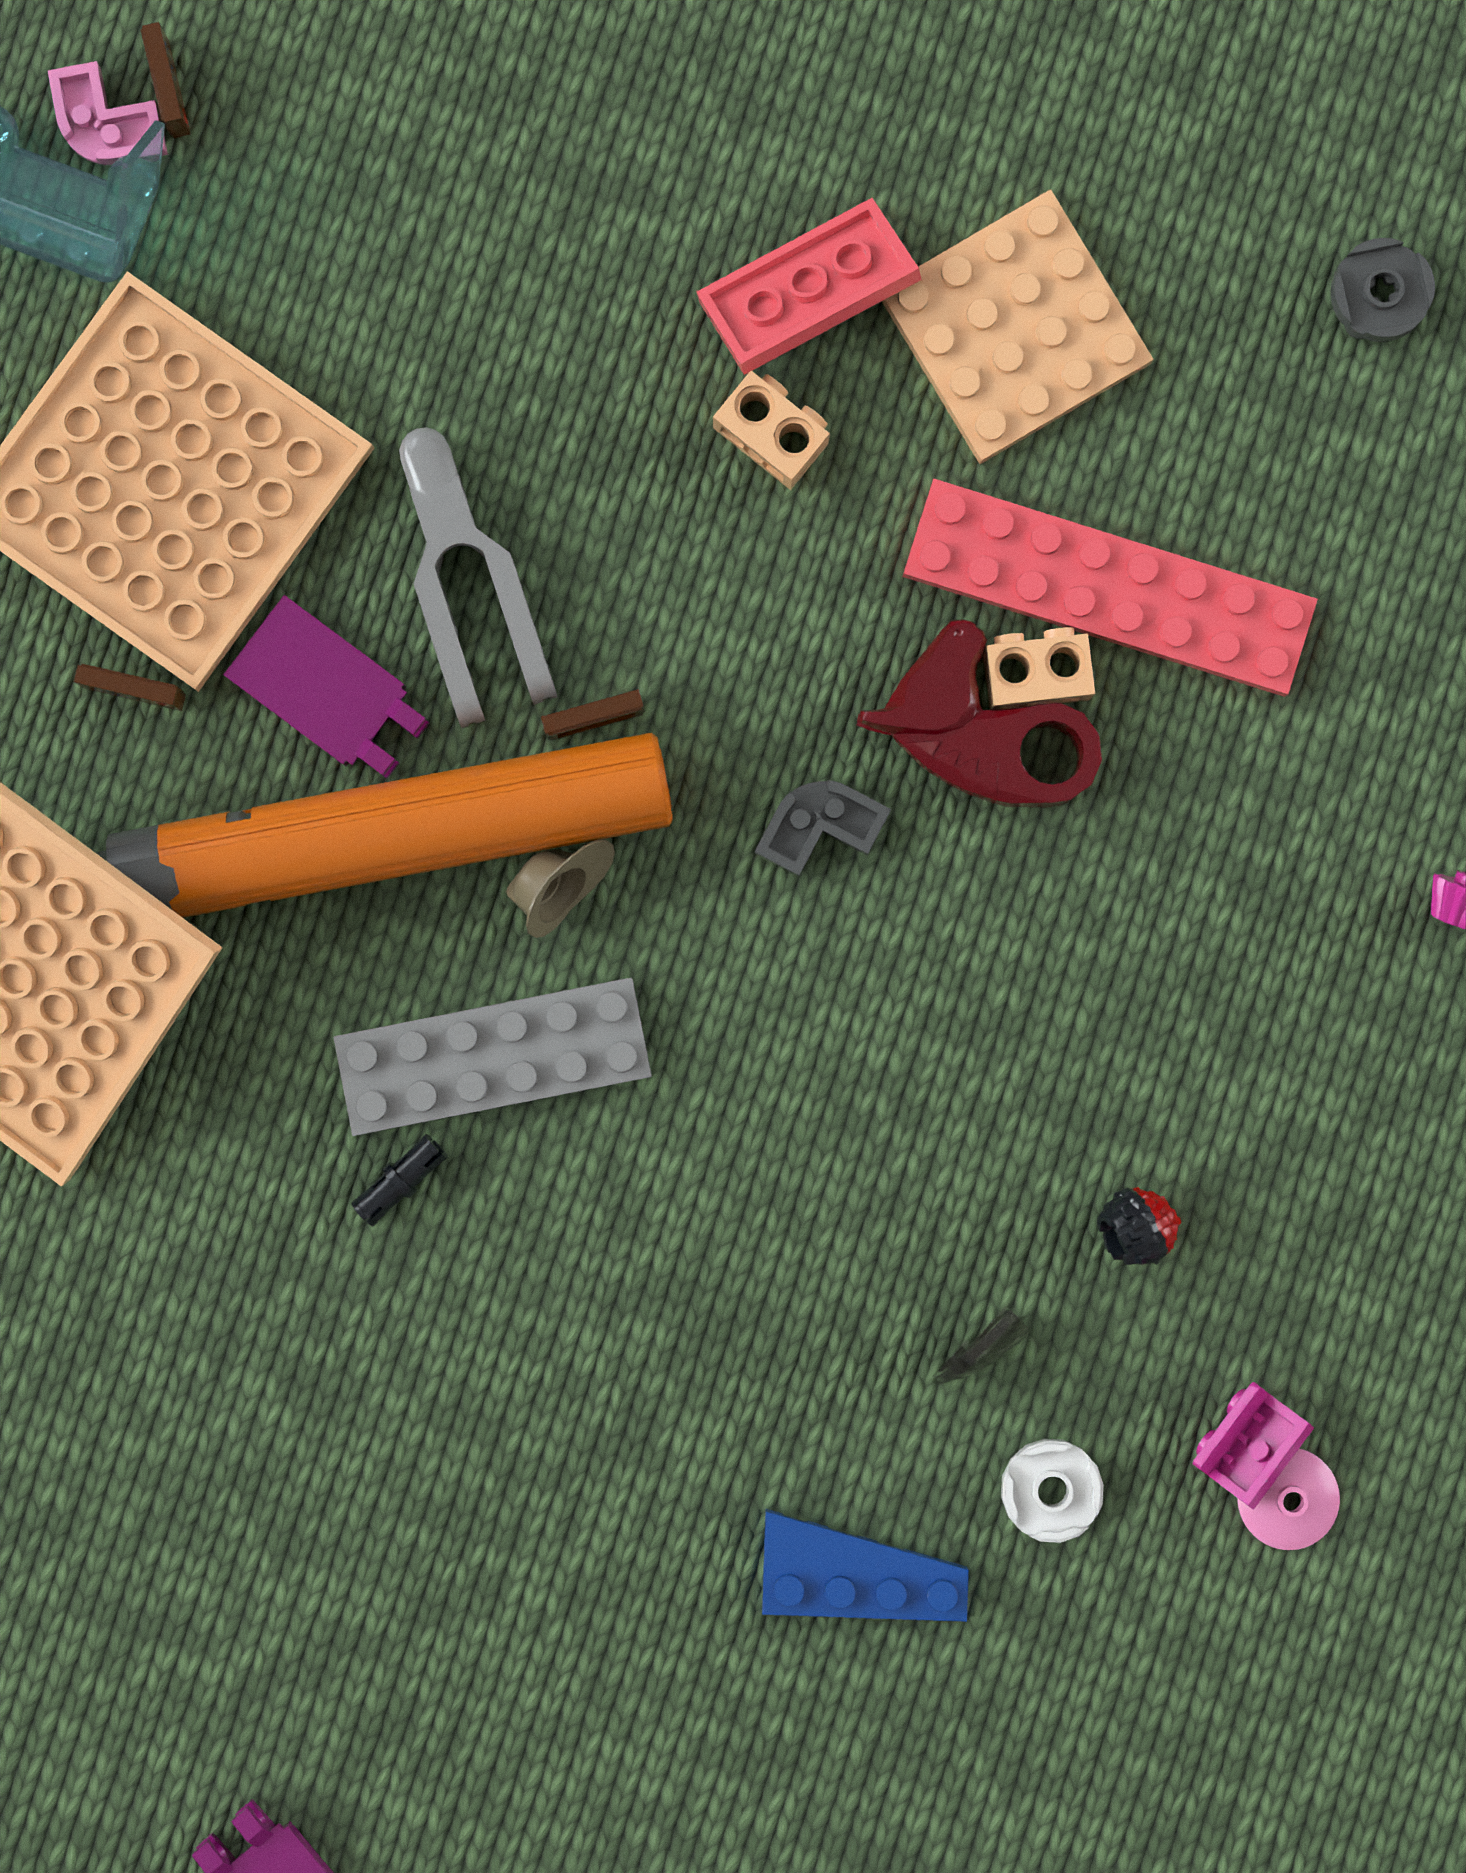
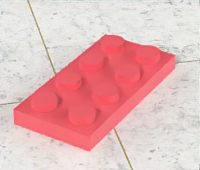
[696,198,922,375]

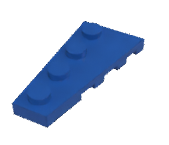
[762,1509,969,1622]

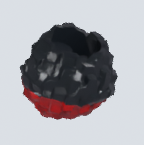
[1097,1187,1182,1265]

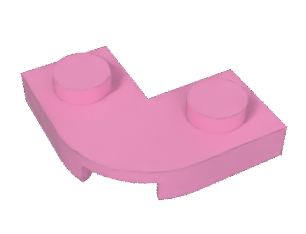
[47,61,168,165]

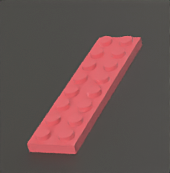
[902,478,1318,697]

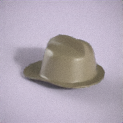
[506,840,615,938]

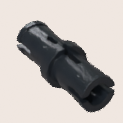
[351,1134,448,1227]

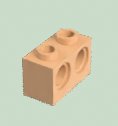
[713,370,830,490]
[983,627,1095,711]

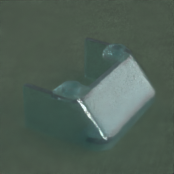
[0,106,165,282]

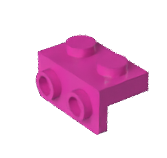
[1193,1382,1314,1510]

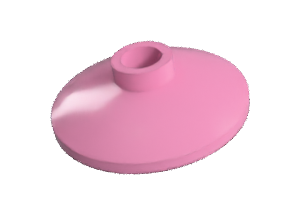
[1237,1448,1340,1550]

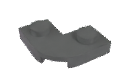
[754,780,891,876]

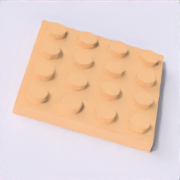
[882,189,1154,464]

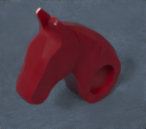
[856,619,1102,808]

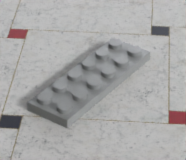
[333,977,652,1136]

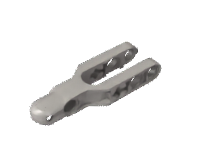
[399,427,558,728]

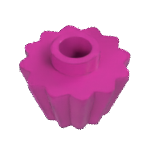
[1431,871,1466,930]

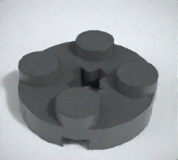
[1330,238,1435,342]

